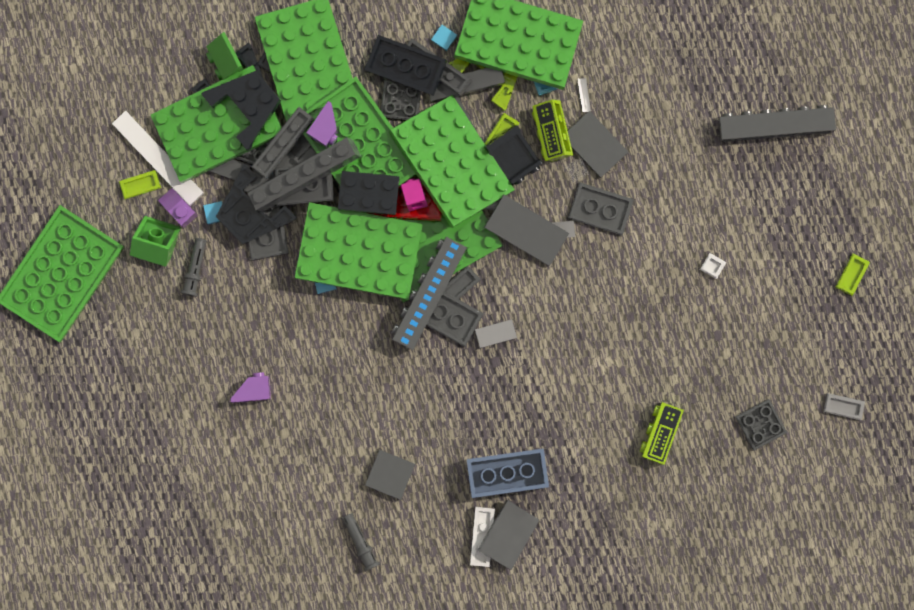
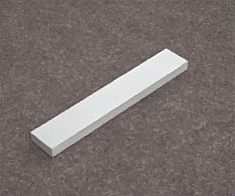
[112,111,204,206]

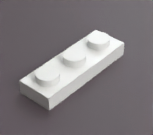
[470,507,495,567]

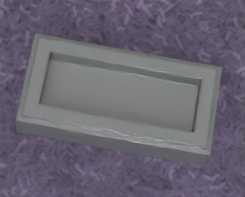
[475,319,517,348]
[823,393,865,420]

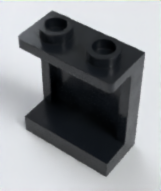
[484,125,543,185]

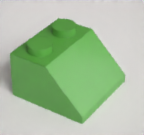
[206,32,244,80]
[130,216,181,267]

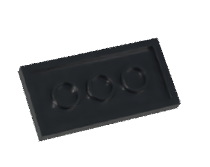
[364,35,447,96]

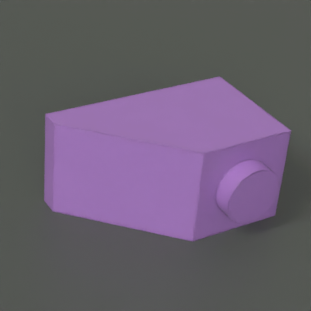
[306,101,338,148]
[158,188,198,228]
[231,373,271,403]

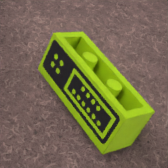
[532,99,573,162]
[639,402,684,465]

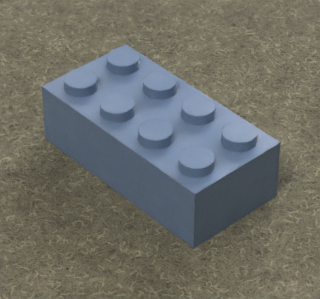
[466,448,549,498]

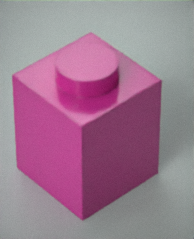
[401,179,428,212]

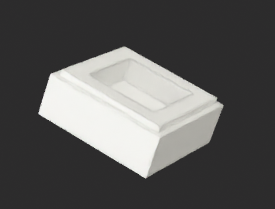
[700,253,726,279]

